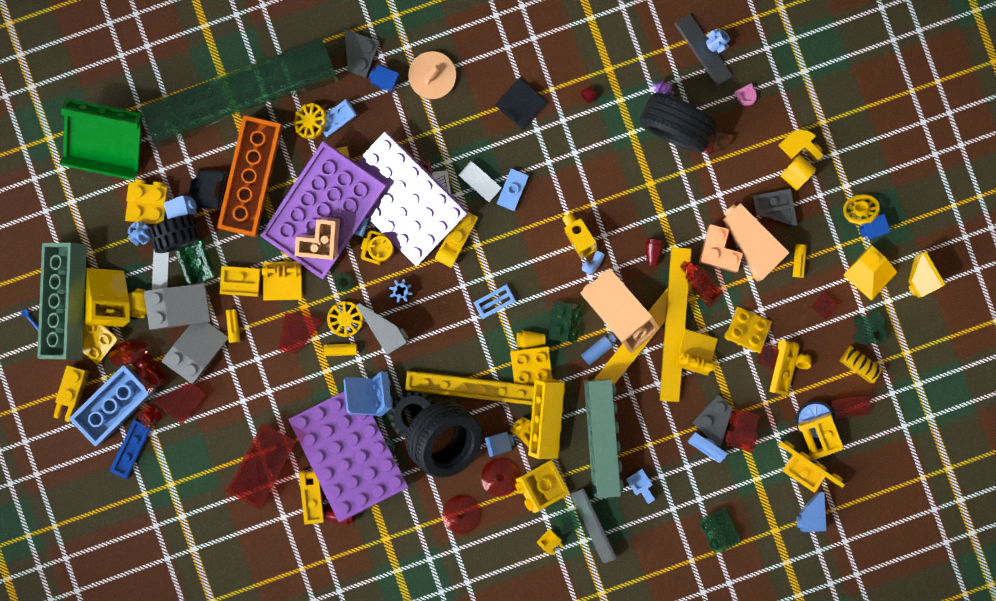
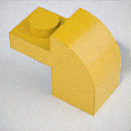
[778,130,824,162]

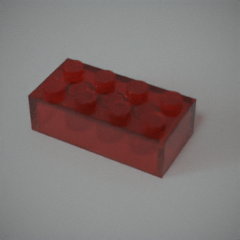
[226,423,298,510]

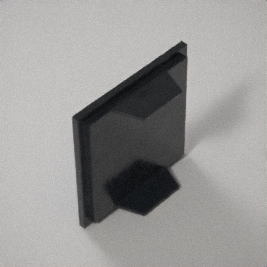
[495,77,548,130]
[189,168,228,210]

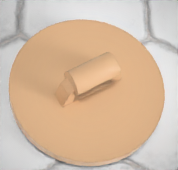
[408,51,456,99]

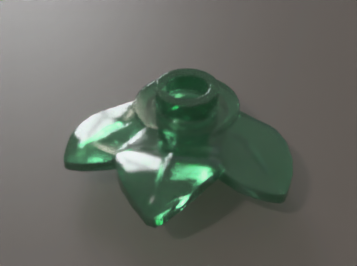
[853,309,887,345]

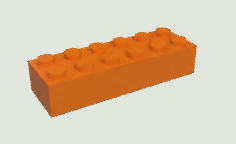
[217,115,283,238]

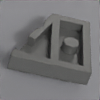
[344,29,380,78]
[752,189,797,226]
[692,395,732,448]

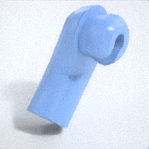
[582,251,605,274]

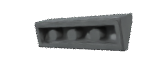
[674,14,733,87]
[571,488,617,563]

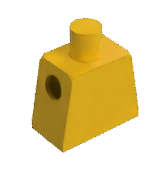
[562,213,598,260]

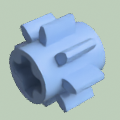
[706,28,730,53]
[128,221,150,246]
[389,279,413,303]

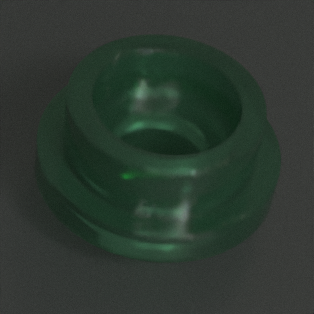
[335,273,354,292]

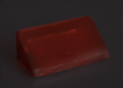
[829,395,870,419]

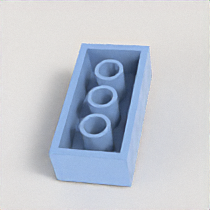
[69,364,155,447]

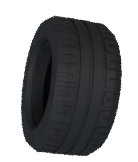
[639,92,717,153]
[406,401,482,478]

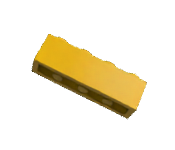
[528,379,565,459]

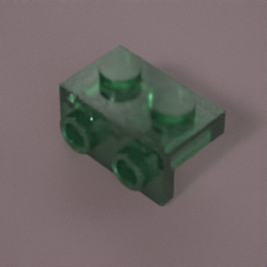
[175,240,216,285]
[548,301,582,343]
[698,507,742,554]

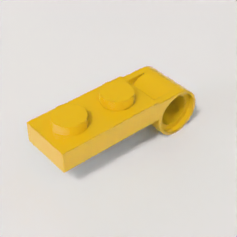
[435,212,478,268]

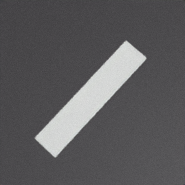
[152,251,169,290]

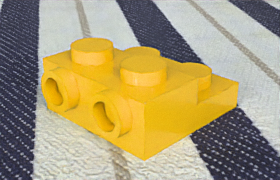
[125,179,169,225]
[515,460,570,513]

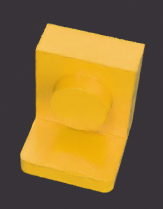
[510,417,531,448]

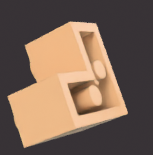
[295,217,340,260]
[699,225,743,273]

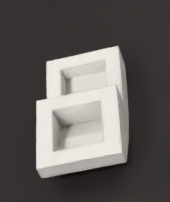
[458,161,501,202]

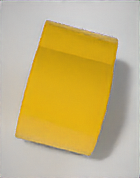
[780,155,816,191]

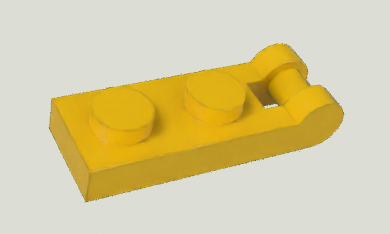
[769,340,799,396]
[299,469,324,525]

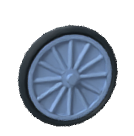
[796,400,837,440]

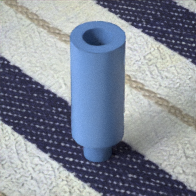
[581,334,617,366]

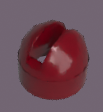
[580,87,597,104]

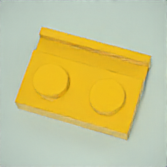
[219,266,261,297]

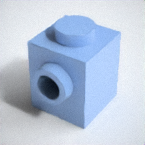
[163,196,197,219]

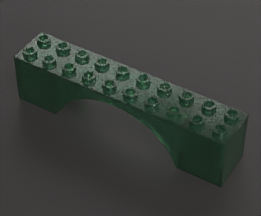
[140,39,339,148]

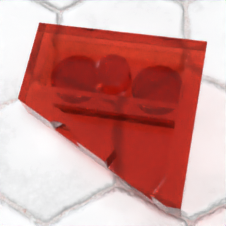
[278,312,322,354]
[132,350,170,394]
[153,383,207,425]

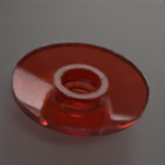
[109,340,147,366]
[481,458,519,497]
[442,495,481,534]

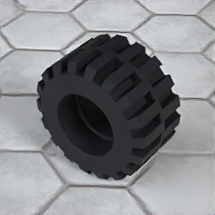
[148,215,201,253]
[390,392,435,438]

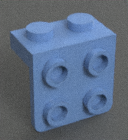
[343,371,393,416]

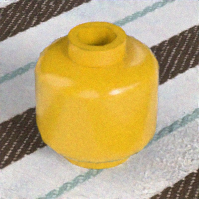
[128,289,147,318]

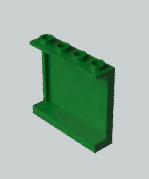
[59,98,143,180]

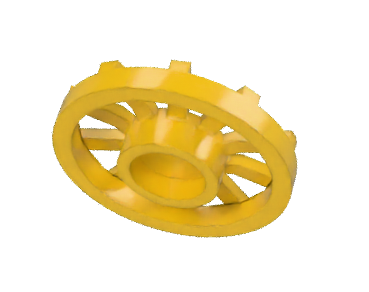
[293,103,327,139]
[843,194,880,225]
[327,301,363,337]

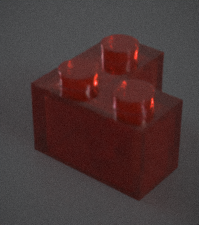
[724,409,760,452]

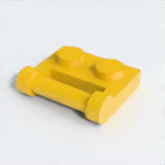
[798,413,844,460]

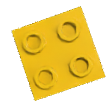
[262,261,302,300]
[724,306,772,353]
[83,318,119,365]
[675,329,718,376]
[510,346,552,384]

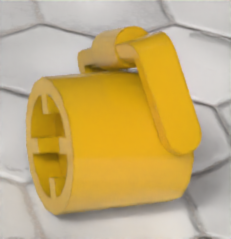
[360,230,394,265]

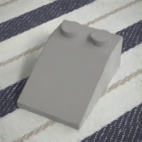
[144,284,210,330]
[356,303,409,356]
[161,322,228,384]

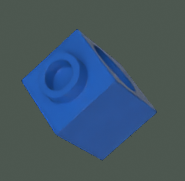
[369,65,400,93]
[859,214,891,241]

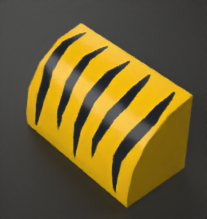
[839,345,882,383]

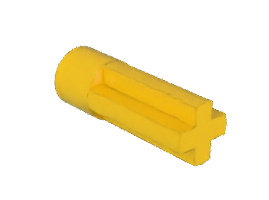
[793,244,807,278]
[226,309,240,343]
[324,344,357,356]

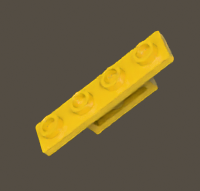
[777,440,845,493]

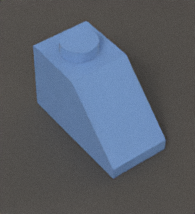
[485,432,515,457]
[797,491,826,532]

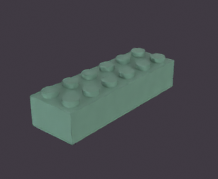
[37,243,87,360]
[584,379,623,498]

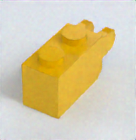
[54,365,89,422]

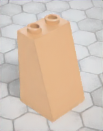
[723,203,789,282]
[581,269,660,353]

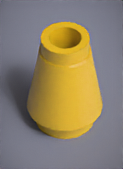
[517,330,545,349]

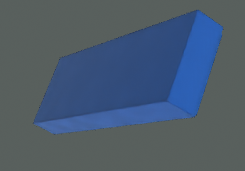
[109,419,152,479]

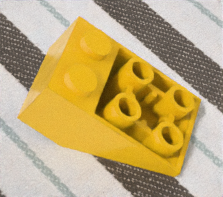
[85,268,130,327]

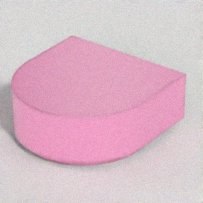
[734,83,757,106]

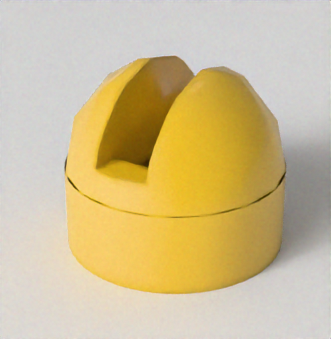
[796,353,812,369]

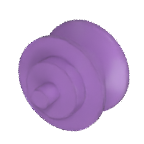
[652,78,674,95]

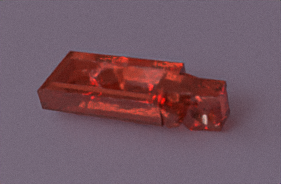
[680,261,723,307]

